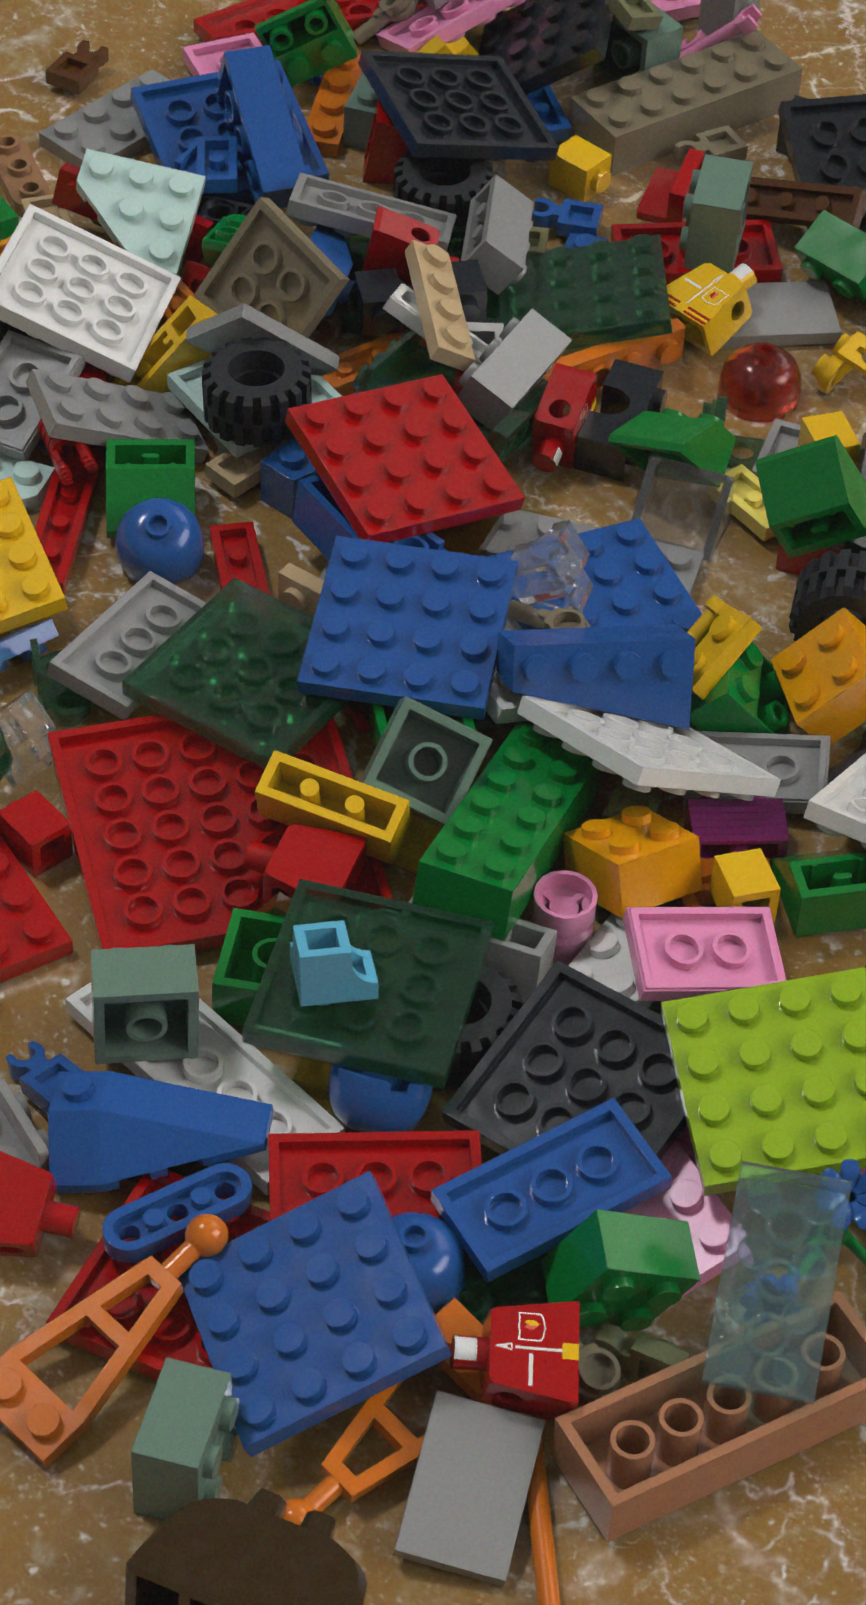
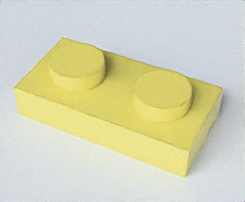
[708,464,775,542]

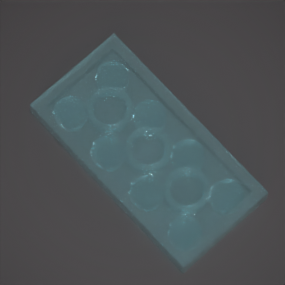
[702,1161,852,1404]

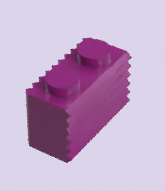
[684,796,789,862]

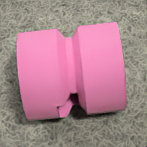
[531,870,598,963]

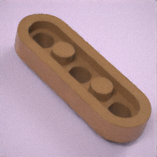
[0,134,51,217]

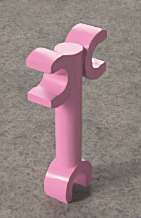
[680,4,763,57]

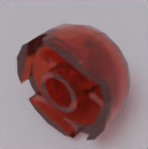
[717,342,802,423]

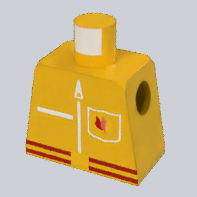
[652,263,757,356]

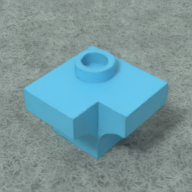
[290,920,378,1007]

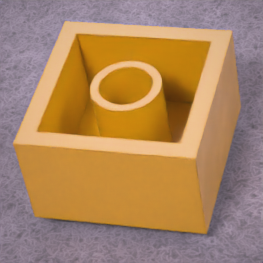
[771,607,866,745]
[563,805,702,918]

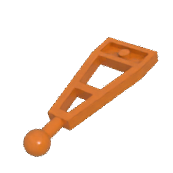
[0,1214,228,1469]
[284,1298,503,1525]

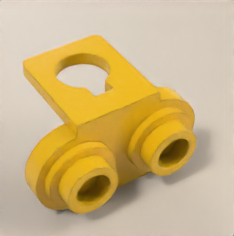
[811,331,866,394]

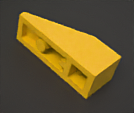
[111,295,218,393]

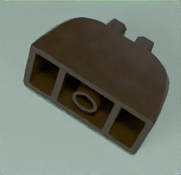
[125,1488,367,1605]

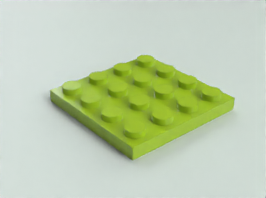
[661,967,866,1196]

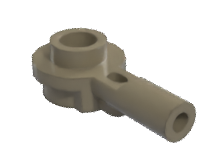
[353,0,419,45]
[508,600,590,629]
[579,1340,621,1402]

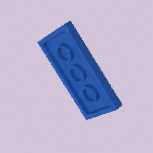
[431,1098,672,1283]

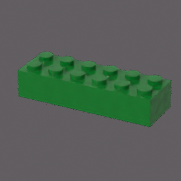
[411,722,602,941]

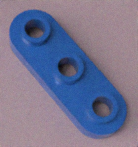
[102,1163,252,1263]

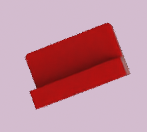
[636,148,705,223]

